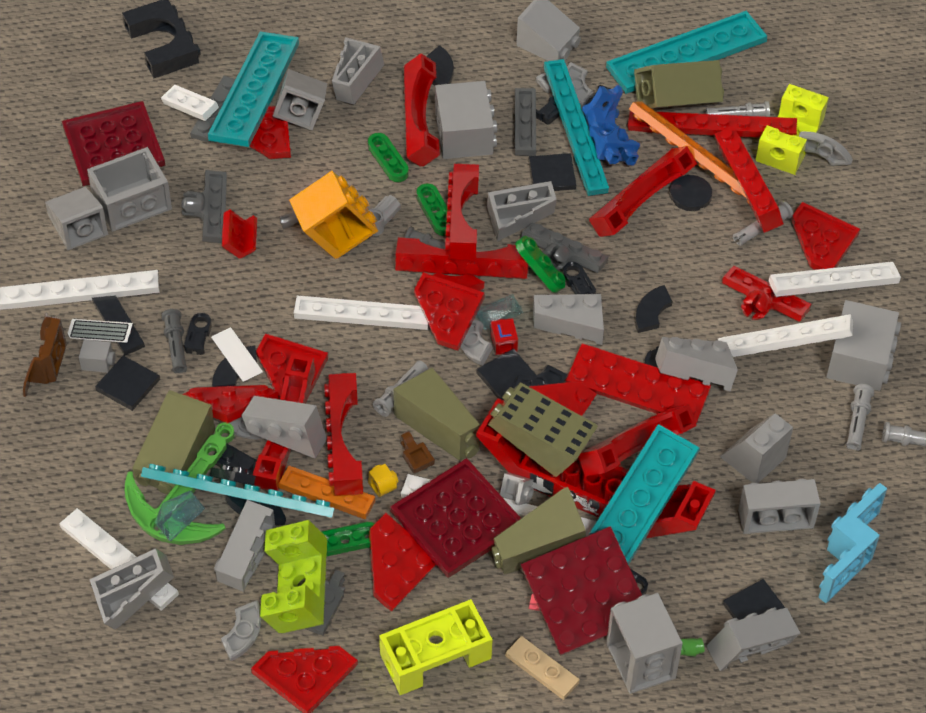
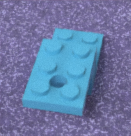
[819,483,887,603]

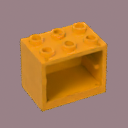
[289,171,378,259]

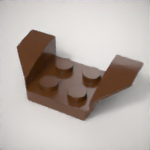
[23,312,67,397]

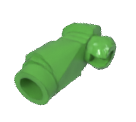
[680,638,705,657]

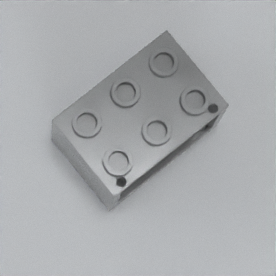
[435,81,497,159]
[87,147,172,232]
[826,300,901,391]
[606,593,683,694]

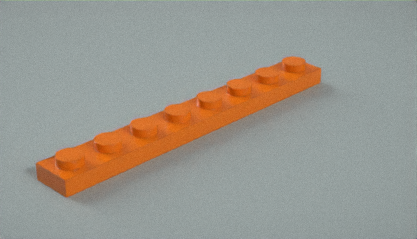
[629,101,749,203]

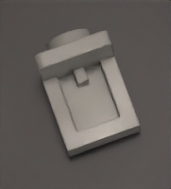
[500,472,534,505]

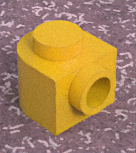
[368,464,399,497]

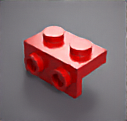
[222,209,257,259]

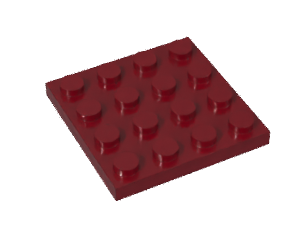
[62,101,166,186]
[390,458,522,578]
[521,526,642,656]

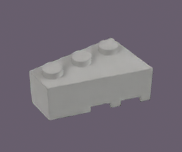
[332,37,384,105]
[487,181,557,241]
[533,294,604,345]
[655,337,738,391]
[242,396,327,459]
[214,500,275,591]
[90,548,174,629]
[707,608,800,671]

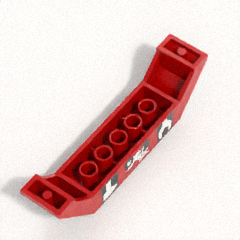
[476,398,716,538]

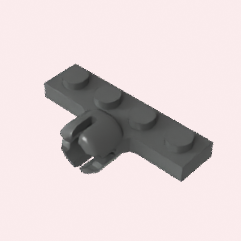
[181,170,227,243]
[521,222,609,273]

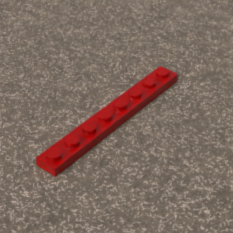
[628,111,797,138]

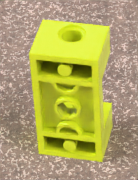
[756,84,829,175]
[379,599,492,695]

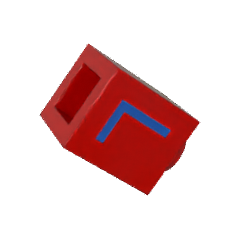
[490,318,518,355]

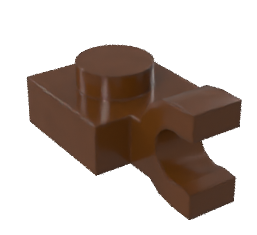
[401,431,435,474]

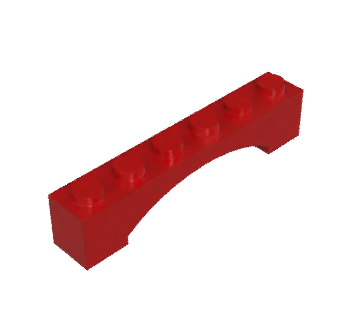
[404,53,440,167]
[714,126,784,233]
[589,146,697,237]
[445,163,479,261]
[395,237,528,279]
[253,354,315,491]
[324,373,363,496]
[578,404,697,476]

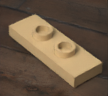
[505,636,580,700]

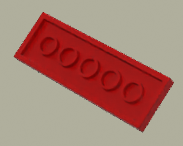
[566,343,711,425]

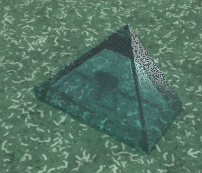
[476,294,524,330]
[155,490,205,541]

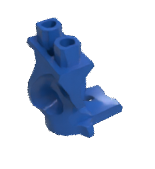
[582,85,640,165]

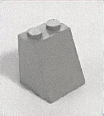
[517,0,581,61]
[273,69,327,130]
[45,187,108,250]
[720,413,793,483]

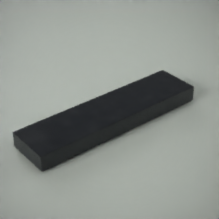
[92,295,145,356]

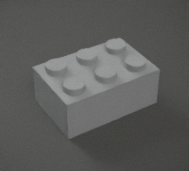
[738,479,821,534]

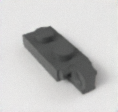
[305,570,345,636]

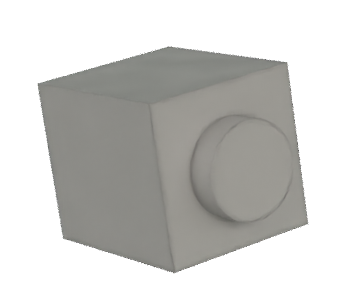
[79,339,116,373]

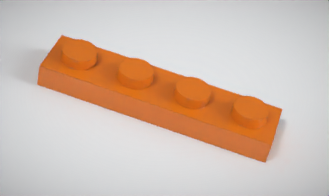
[279,466,375,520]

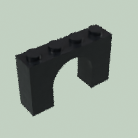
[122,0,201,79]

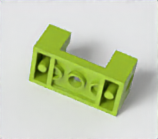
[260,520,327,633]

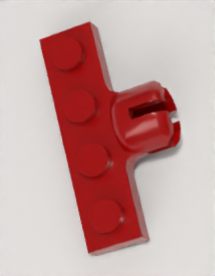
[722,265,812,322]

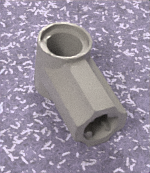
[369,195,401,236]

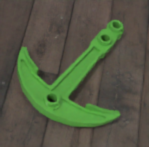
[125,422,235,545]

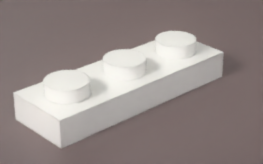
[161,85,219,121]

